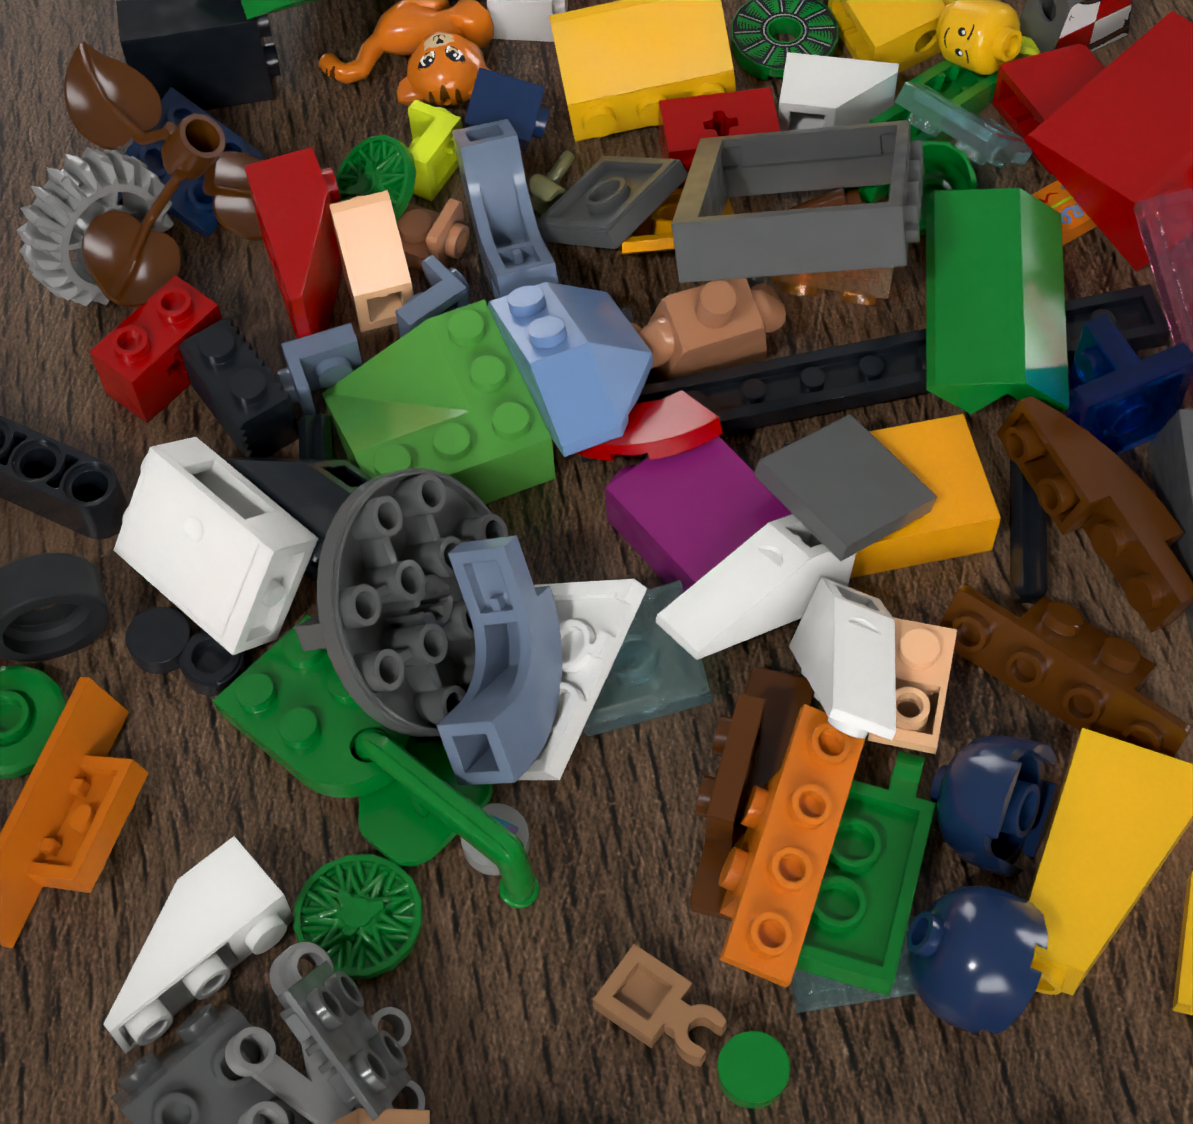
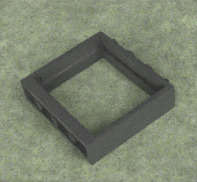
[672,120,924,283]

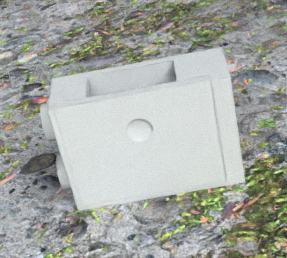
[113,437,318,655]

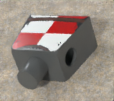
[1019,0,1133,53]

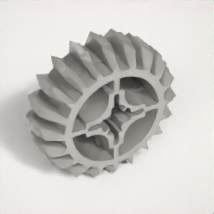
[16,147,174,306]

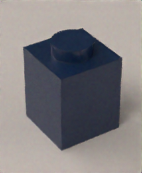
[462,67,551,151]

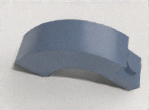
[452,119,559,298]
[437,535,562,786]

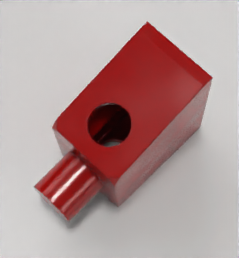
[992,44,1106,175]

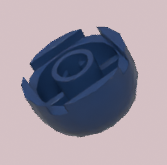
[931,735,1057,877]
[907,886,1048,1037]

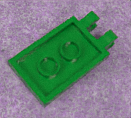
[795,750,936,996]

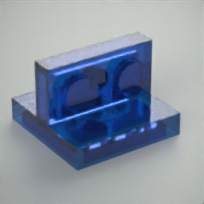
[1066,314,1193,455]

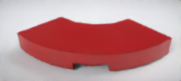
[552,390,723,461]

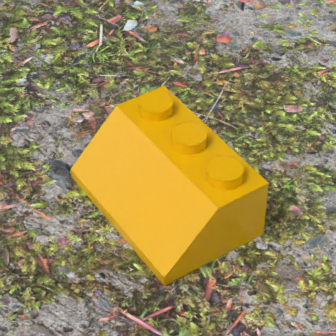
[549,0,736,142]

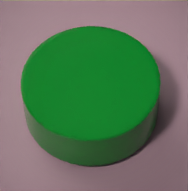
[717,1031,790,1109]

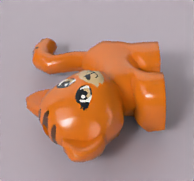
[318,0,494,107]

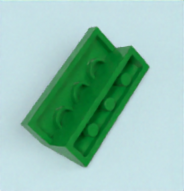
[926,188,1070,414]

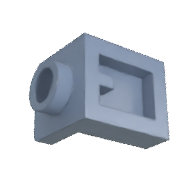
[395,255,471,338]
[277,323,362,416]

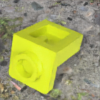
[408,100,462,201]

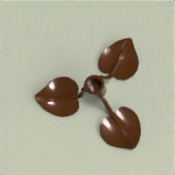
[64,41,263,307]

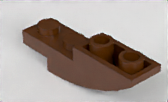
[996,396,1193,633]

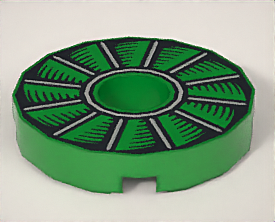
[731,0,839,82]

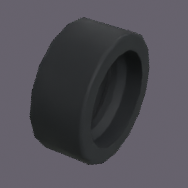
[0,553,110,662]

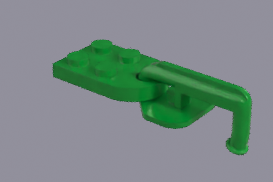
[212,615,540,909]

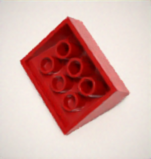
[1023,11,1193,272]

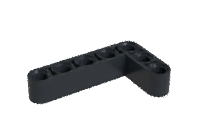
[0,416,129,539]

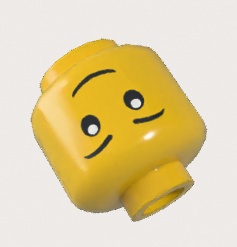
[936,0,1022,75]

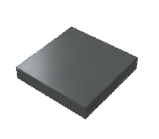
[536,155,688,249]
[754,414,937,561]

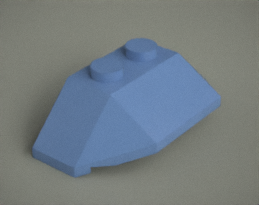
[488,282,654,457]

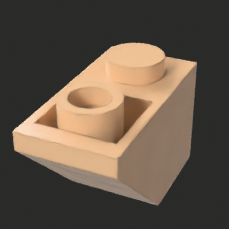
[329,190,414,332]
[868,617,957,754]

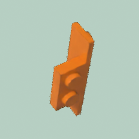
[0,677,149,948]
[718,704,865,988]

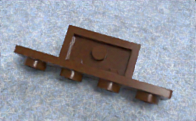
[939,586,1191,758]
[689,667,814,921]

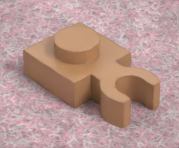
[593,944,727,1067]

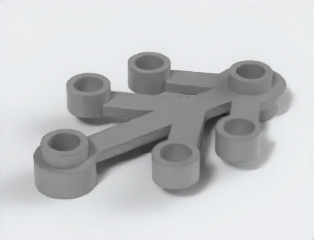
[225,942,425,1124]

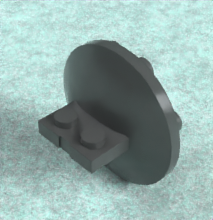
[294,468,508,737]

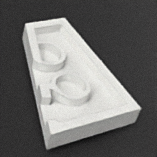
[518,579,647,780]

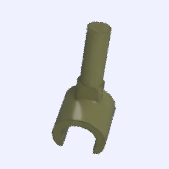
[529,150,575,215]

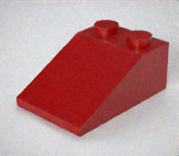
[244,147,343,339]

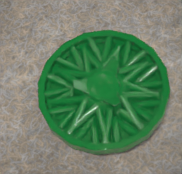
[335,134,416,222]
[0,665,67,779]
[293,854,423,980]

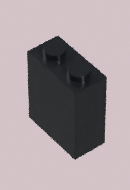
[116,0,281,110]

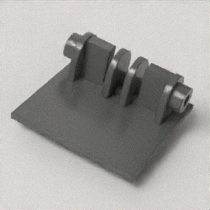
[276,960,412,1121]

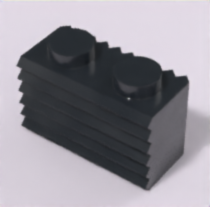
[178,318,299,458]

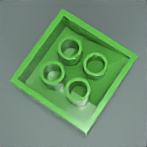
[321,299,555,504]

